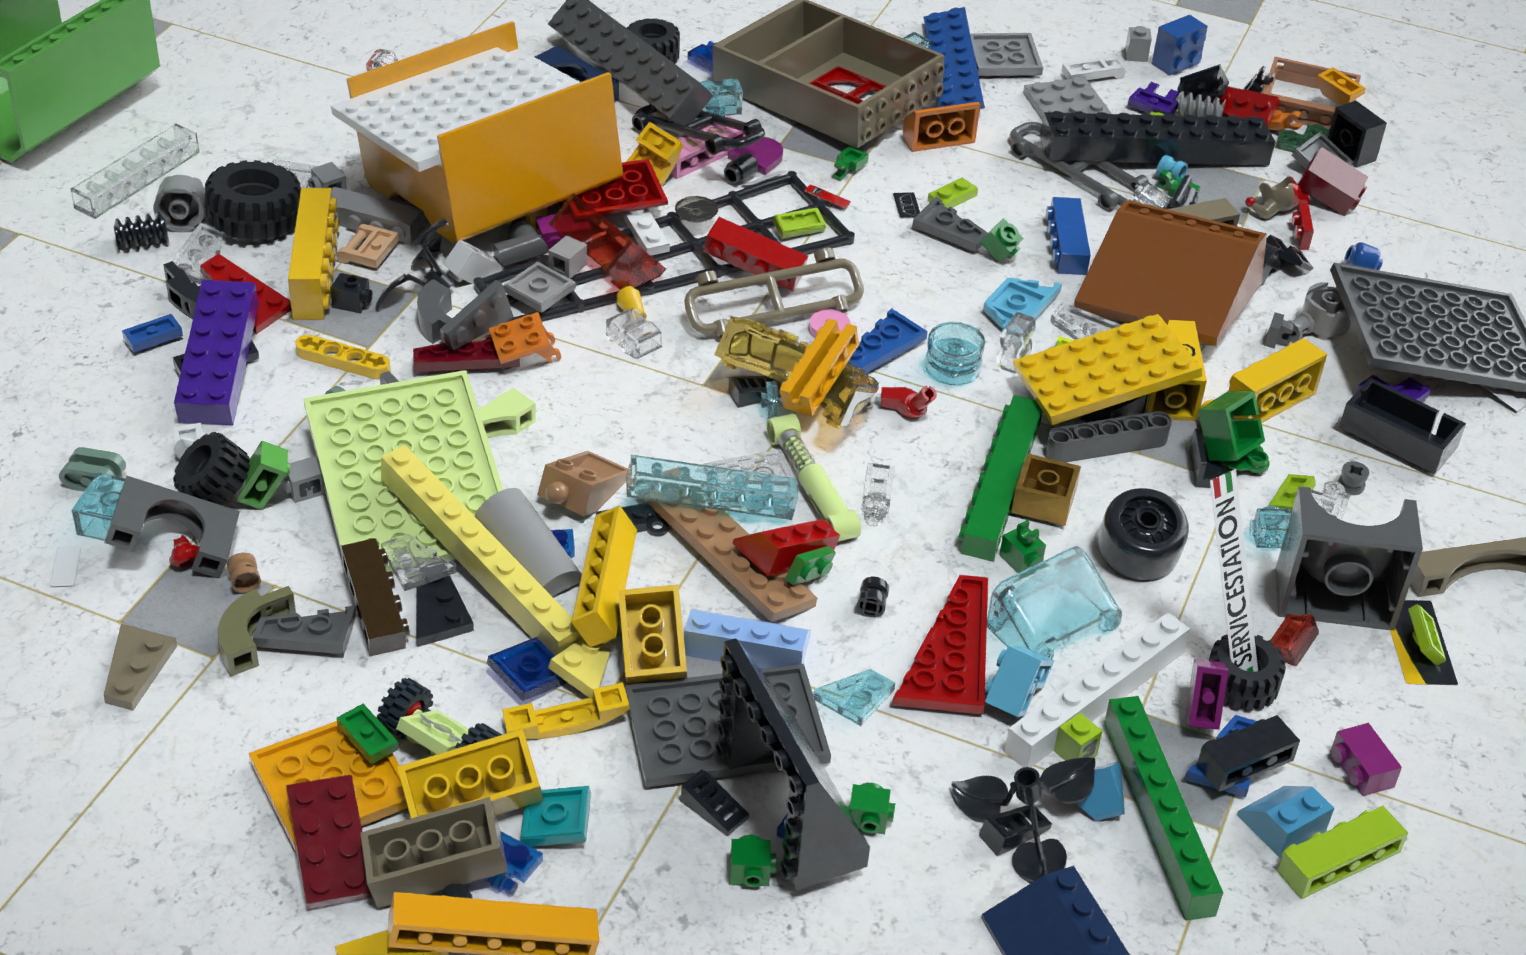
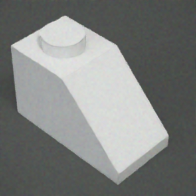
[443,240,504,284]

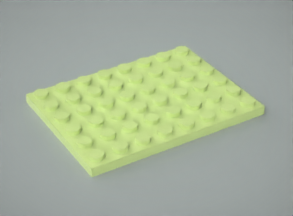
[303,370,503,572]

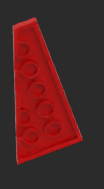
[892,575,988,715]

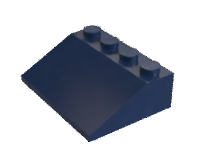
[981,865,1130,955]

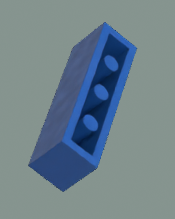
[1046,197,1091,275]

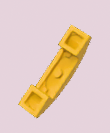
[502,682,630,739]

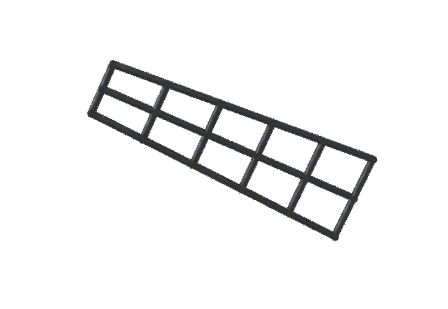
[473,171,855,322]

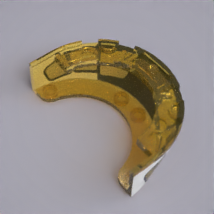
[714,316,879,429]

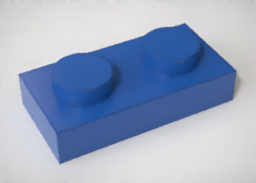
[122,314,183,353]

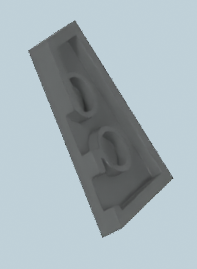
[912,196,988,252]

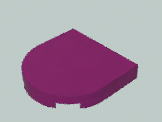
[728,137,783,175]

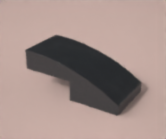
[1266,234,1314,271]

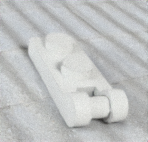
[1061,56,1126,80]

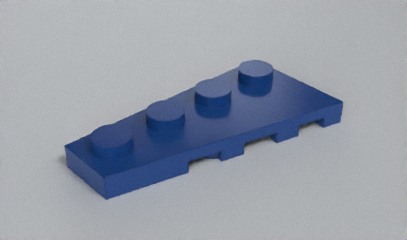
[845,308,928,380]

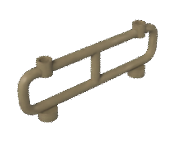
[684,248,864,339]

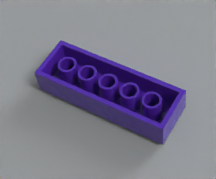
[174,280,259,426]

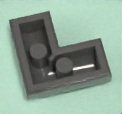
[493,219,549,267]

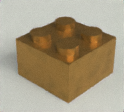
[1011,453,1081,526]

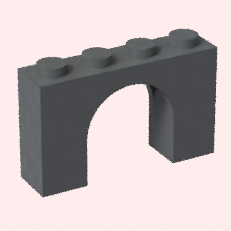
[104,475,240,579]

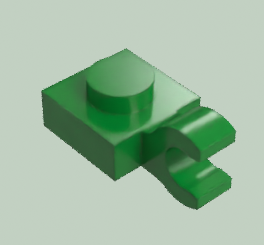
[833,147,869,180]
[1156,169,1200,197]

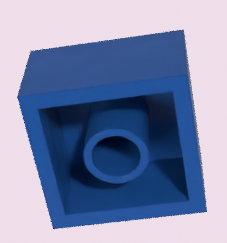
[1151,14,1208,76]

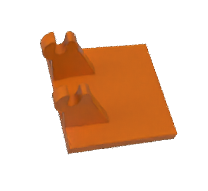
[489,312,561,364]

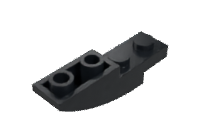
[163,261,201,319]

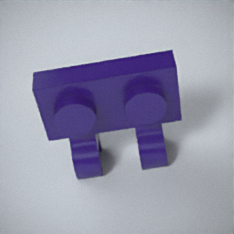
[1128,82,1180,115]

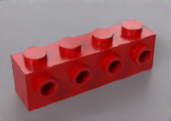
[703,217,809,291]

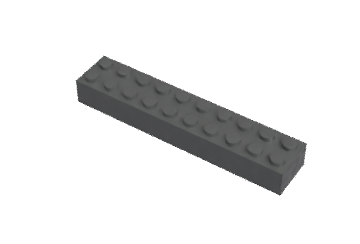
[548,0,714,125]

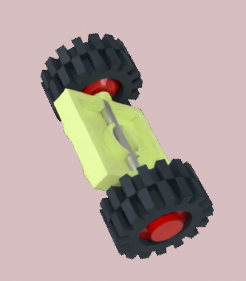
[377,678,502,756]

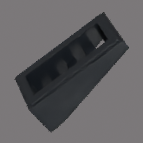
[728,376,782,407]
[681,769,749,836]
[979,805,1052,855]

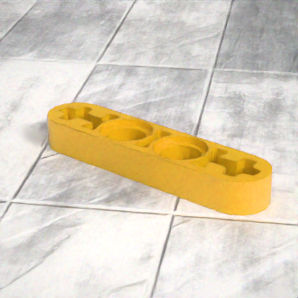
[295,335,391,379]

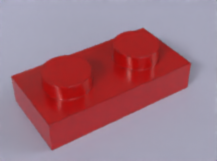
[1291,202,1314,250]

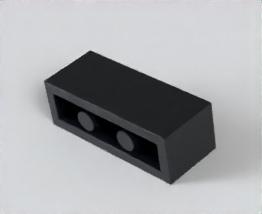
[1197,715,1300,792]

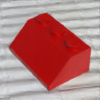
[732,519,840,577]

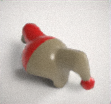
[1245,177,1310,219]

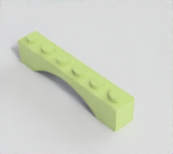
[479,388,536,438]

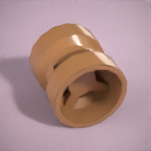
[227,552,261,594]

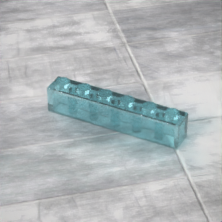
[626,454,798,520]

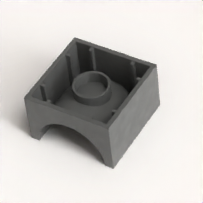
[1275,486,1423,630]

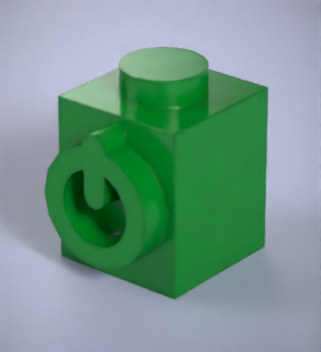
[979,218,1024,263]
[849,782,896,834]
[730,835,777,887]

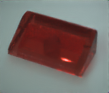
[1270,615,1319,666]

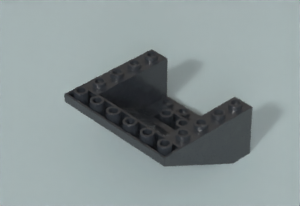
[715,638,870,891]

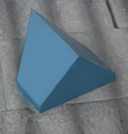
[1076,761,1125,821]

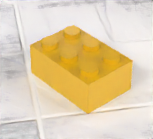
[618,584,688,685]

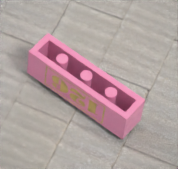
[670,115,746,179]

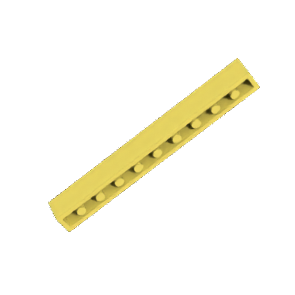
[381,445,581,659]

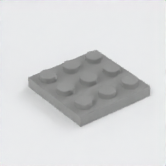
[970,33,1043,77]
[1023,77,1111,119]

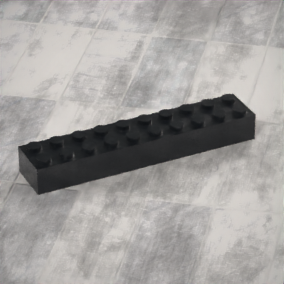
[1039,111,1276,166]

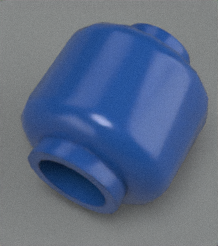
[1344,242,1383,270]

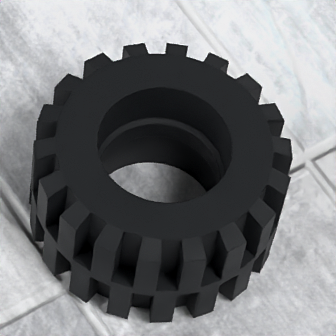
[627,18,680,64]
[173,432,250,506]
[1208,634,1286,711]

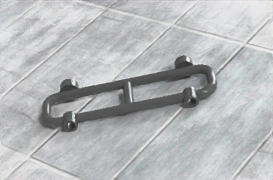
[1010,122,1155,210]

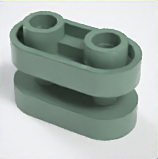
[59,447,126,495]

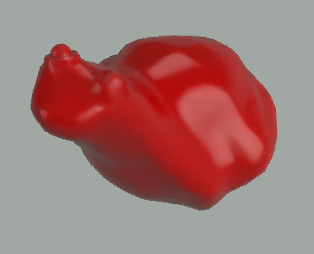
[169,535,198,568]

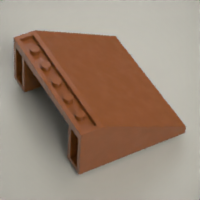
[1074,200,1267,346]

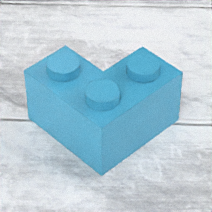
[985,646,1055,717]

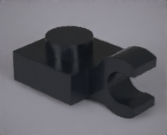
[1243,66,1275,93]

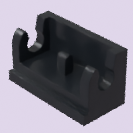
[1177,64,1229,101]

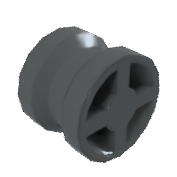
[1338,461,1369,495]

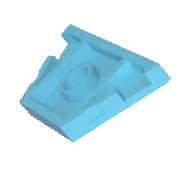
[983,278,1062,341]

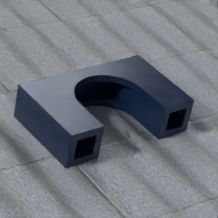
[534,45,619,102]

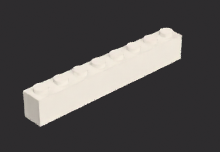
[1004,612,1191,767]

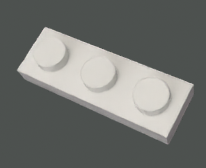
[621,208,670,256]

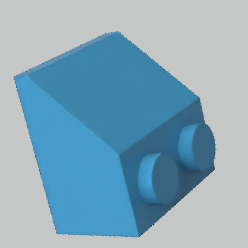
[1237,786,1334,858]

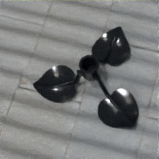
[375,217,454,312]
[951,757,1096,882]

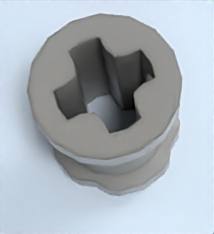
[1285,312,1315,342]

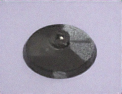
[675,196,718,223]

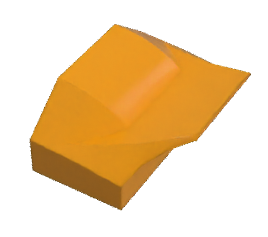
[1316,67,1366,105]

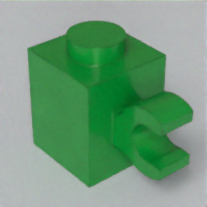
[999,520,1046,576]

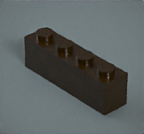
[341,538,410,657]

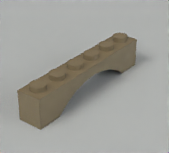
[1410,537,1526,597]

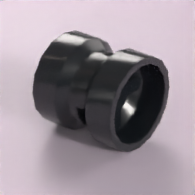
[857,576,890,617]

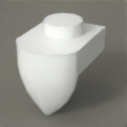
[173,423,204,459]

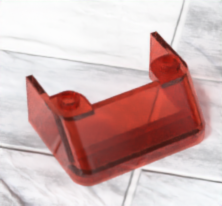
[549,193,667,290]

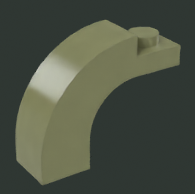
[218,586,296,677]

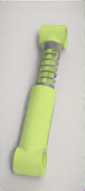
[766,413,861,542]

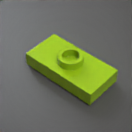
[773,208,826,239]
[1409,604,1446,666]

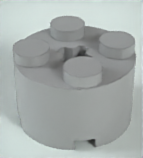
[153,175,206,232]
[1301,282,1351,340]

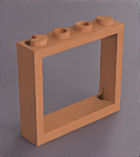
[1262,56,1361,131]

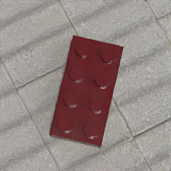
[286,774,373,910]

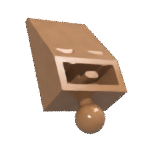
[537,450,633,516]

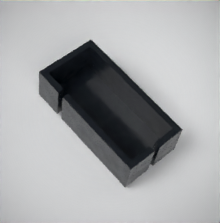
[1339,378,1466,474]

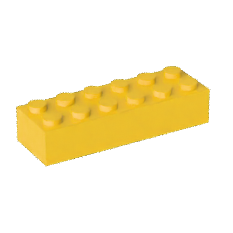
[288,188,339,320]

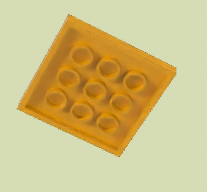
[249,721,408,851]

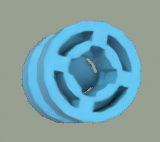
[1156,155,1188,180]

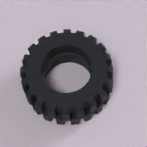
[205,160,301,241]

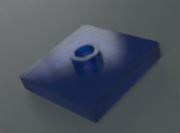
[487,637,568,701]

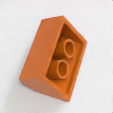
[902,102,980,152]

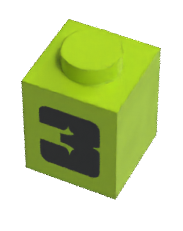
[1054,712,1103,760]

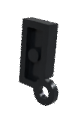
[596,503,669,537]

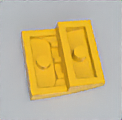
[626,122,683,186]

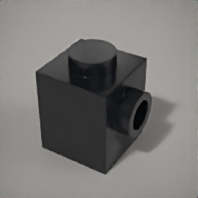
[330,273,373,314]

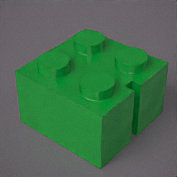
[1198,391,1265,461]

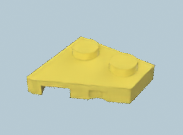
[548,638,611,698]

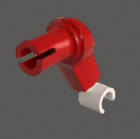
[860,386,937,418]

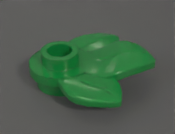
[1223,445,1270,474]

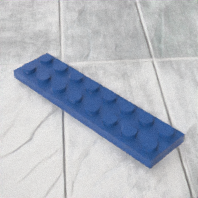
[923,7,985,109]

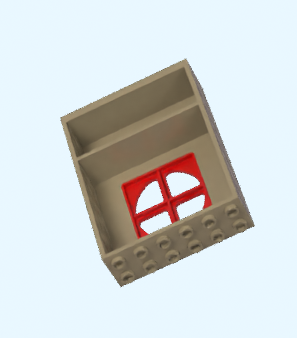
[713,0,945,148]

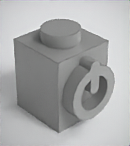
[307,162,347,190]

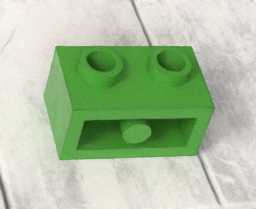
[236,441,290,510]

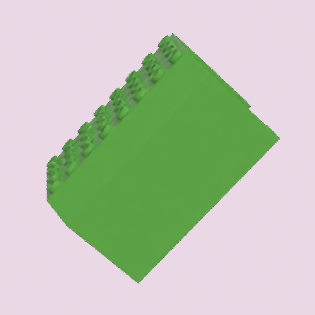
[0,0,160,163]

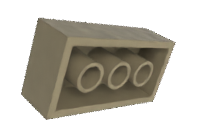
[360,797,508,908]

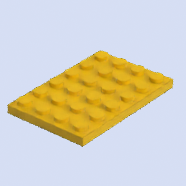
[1013,314,1202,425]

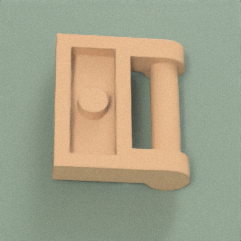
[336,224,399,268]

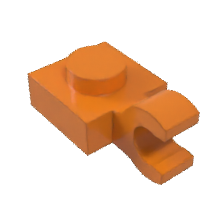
[1268,110,1303,131]

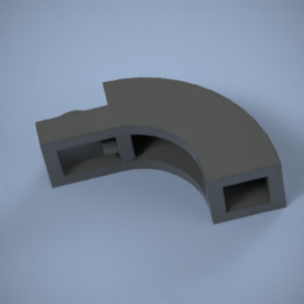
[417,279,452,344]

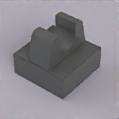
[1265,312,1295,349]

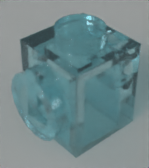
[1249,506,1291,548]

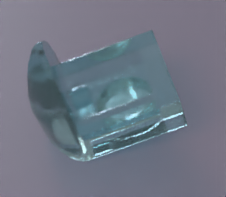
[760,382,797,419]

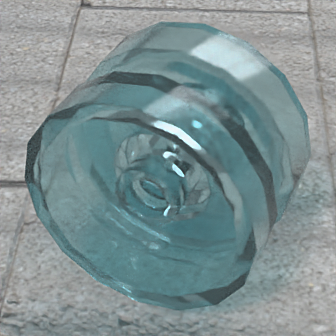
[925,321,985,385]

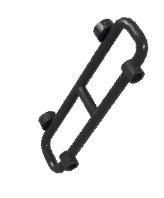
[632,104,765,155]

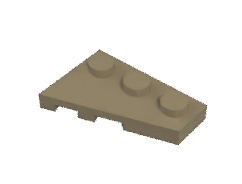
[104,624,177,711]

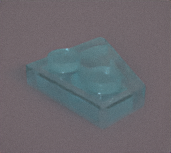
[813,669,895,726]

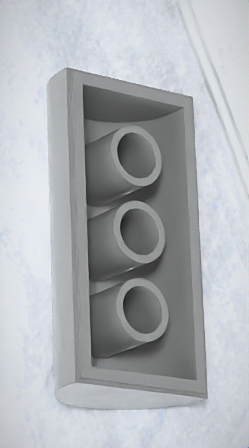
[474,488,582,596]

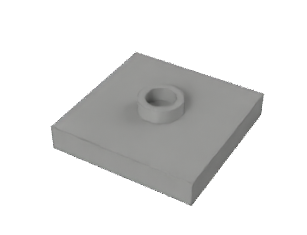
[503,262,575,313]

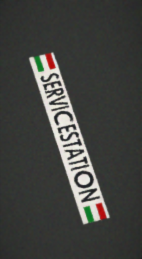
[1210,469,1258,672]

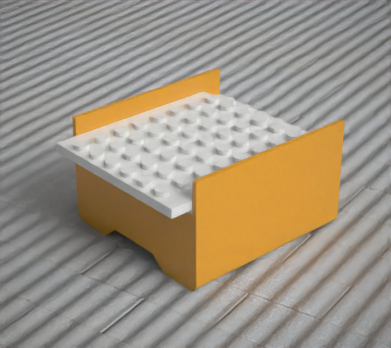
[331,21,623,244]

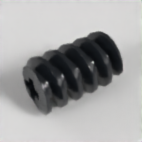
[113,212,169,250]

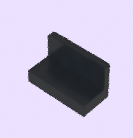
[1189,428,1223,488]

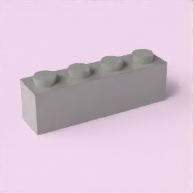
[332,187,424,244]

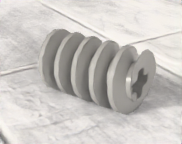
[1177,91,1226,117]

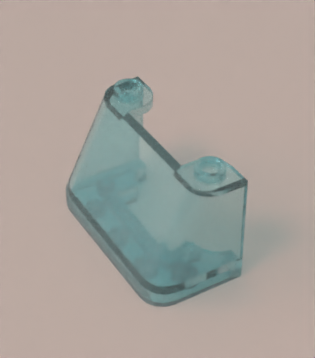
[987,546,1122,659]

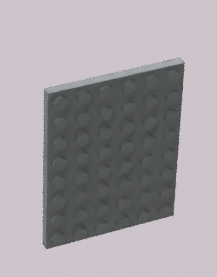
[1330,262,1526,392]

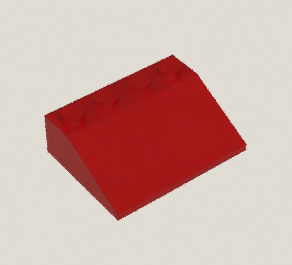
[559,159,668,219]

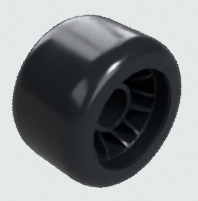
[1098,488,1189,581]

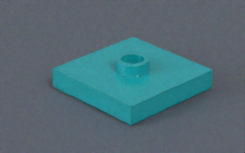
[520,785,591,847]

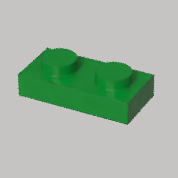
[785,546,836,585]
[336,703,398,764]

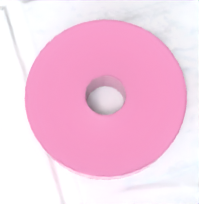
[809,310,850,338]

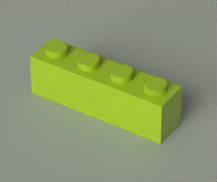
[1277,806,1409,899]

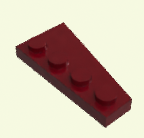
[413,334,520,373]

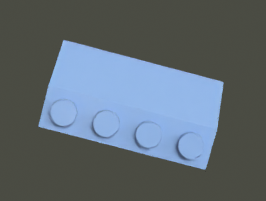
[684,609,811,669]

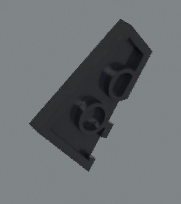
[416,564,474,647]

